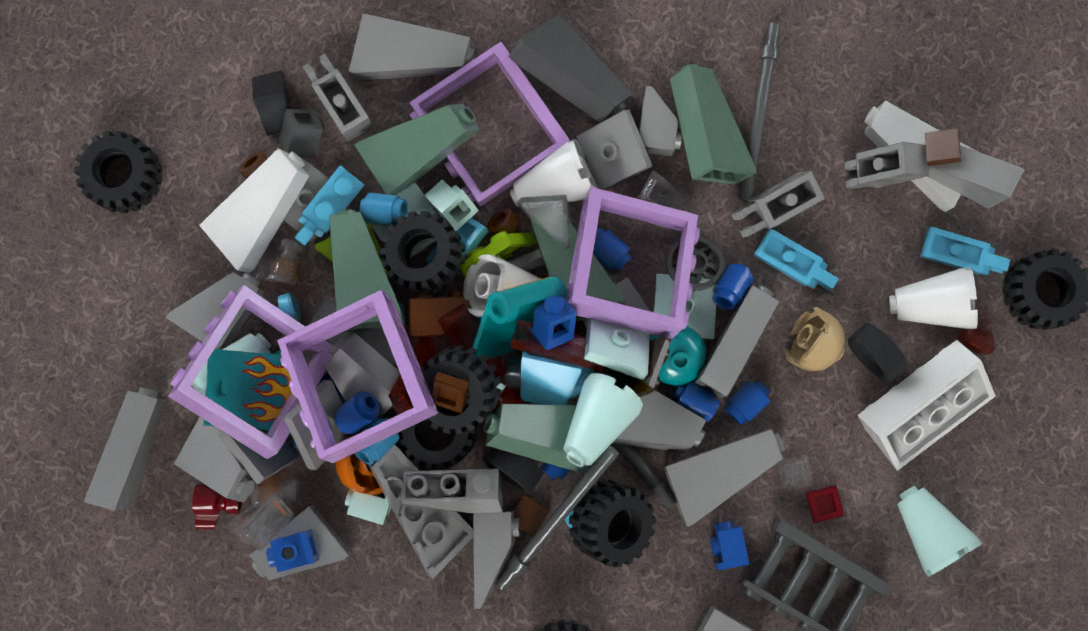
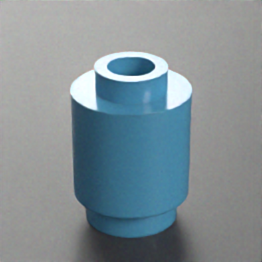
[360,193,408,226]
[354,417,399,465]

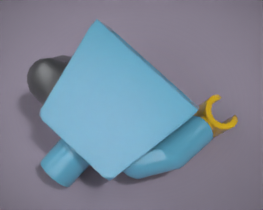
[503,340,597,405]

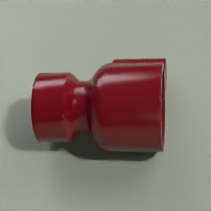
[192,484,242,530]

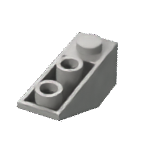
[402,469,503,513]

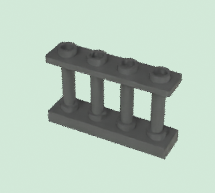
[740,518,892,631]

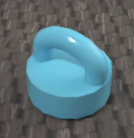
[277,292,302,321]

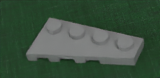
[368,444,474,579]

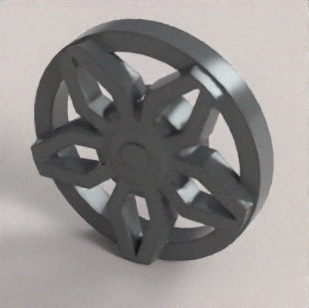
[666,236,725,292]

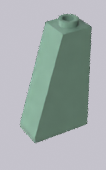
[670,64,757,184]
[354,104,480,195]
[530,206,625,323]
[329,210,405,332]
[484,404,603,474]

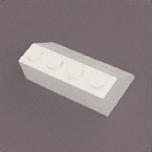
[858,340,996,471]

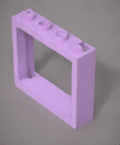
[409,42,570,207]
[566,187,700,339]
[168,285,333,459]
[277,290,438,463]

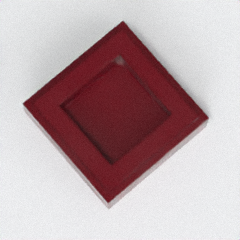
[805,485,845,523]

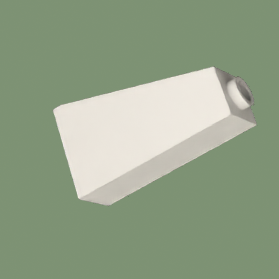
[864,101,978,212]
[199,148,309,273]

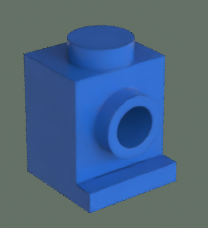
[529,296,576,351]
[710,520,749,570]
[266,529,319,573]

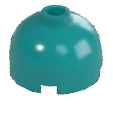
[649,325,707,386]

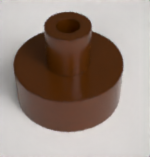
[239,151,268,179]
[487,208,519,236]

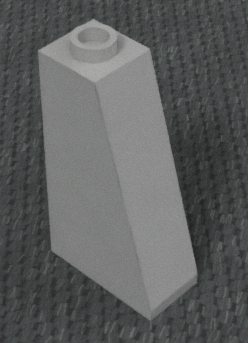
[349,13,475,81]
[694,285,779,398]
[84,387,166,511]
[663,429,784,527]

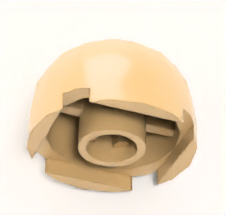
[785,307,845,371]

